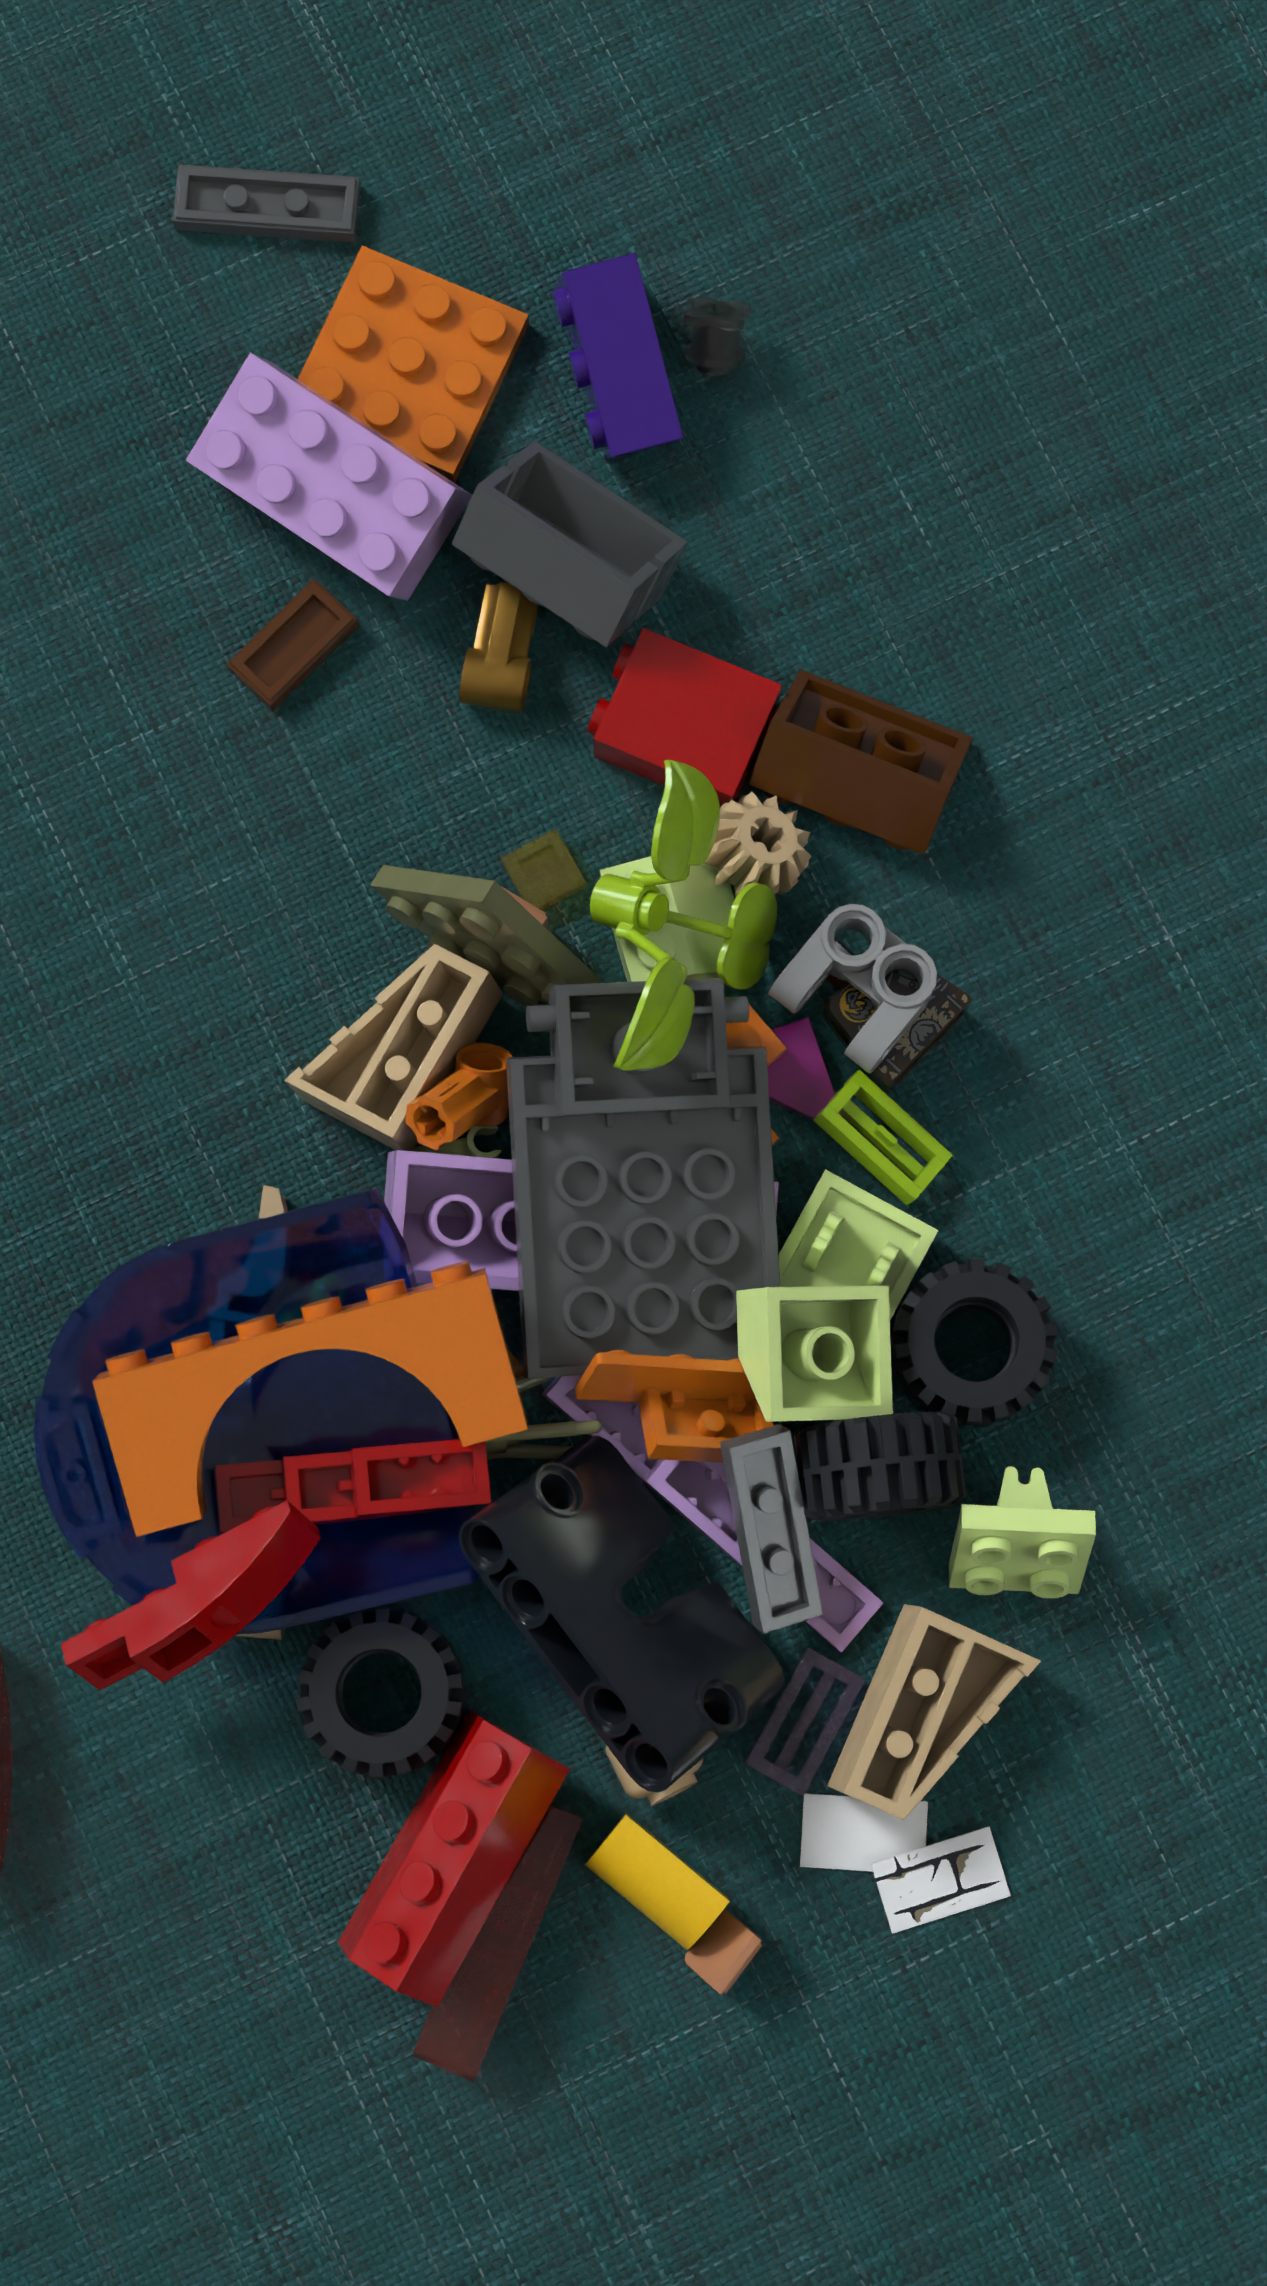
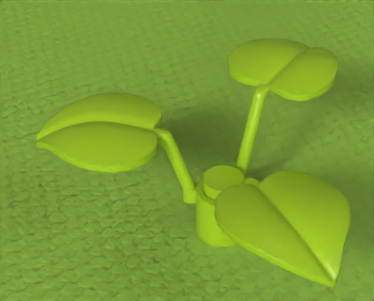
[590,760,777,1071]

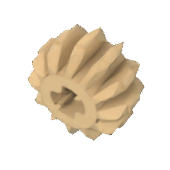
[703,792,811,897]

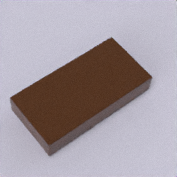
[226,578,359,712]

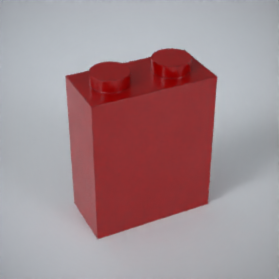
[587,628,782,807]

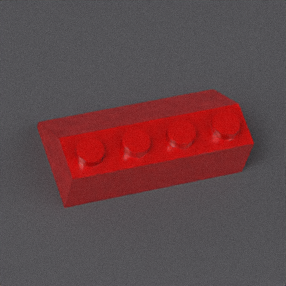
[338,1709,570,2007]

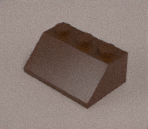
[749,669,973,855]

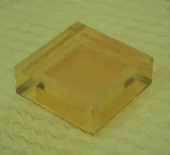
[501,828,586,911]

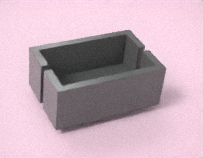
[452,441,688,648]

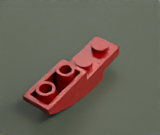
[61,1500,321,1690]

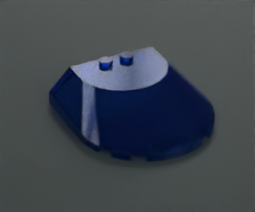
[34,1188,479,1634]

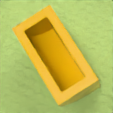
[585,1813,730,1950]

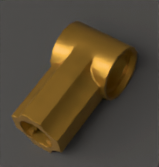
[459,582,538,714]

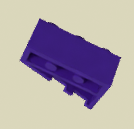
[552,253,683,461]

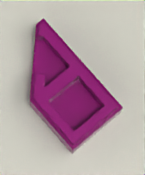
[767,1017,843,1120]

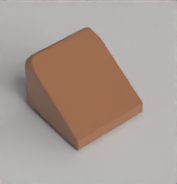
[684,1910,762,1995]

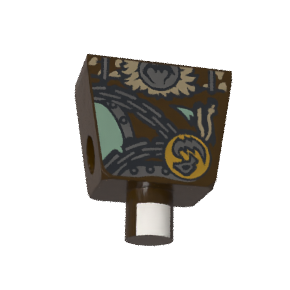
[823,940,972,1095]

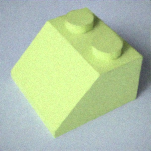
[600,856,735,982]
[736,1286,893,1422]

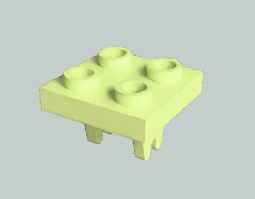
[778,1169,938,1320]
[949,1466,1096,1598]

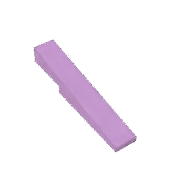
[541,1375,883,1653]

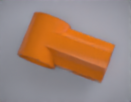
[406,1043,513,1150]

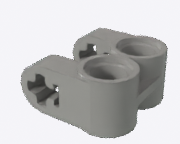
[768,904,937,1074]

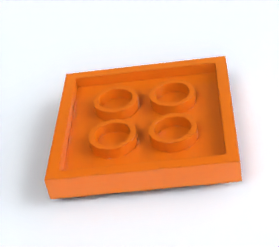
[298,245,529,483]

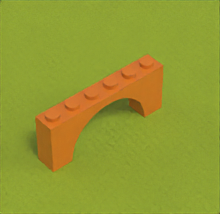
[92,1261,528,1537]

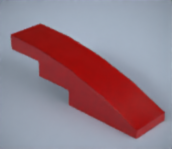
[214,1439,491,1534]

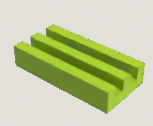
[813,1070,953,1206]

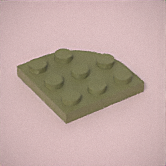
[370,865,604,1006]

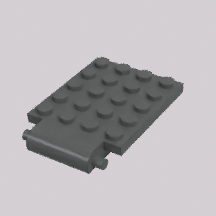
[506,978,780,1379]

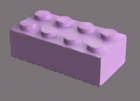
[186,352,473,601]

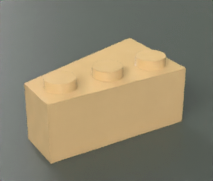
[284,944,503,1151]
[827,1604,1041,1820]

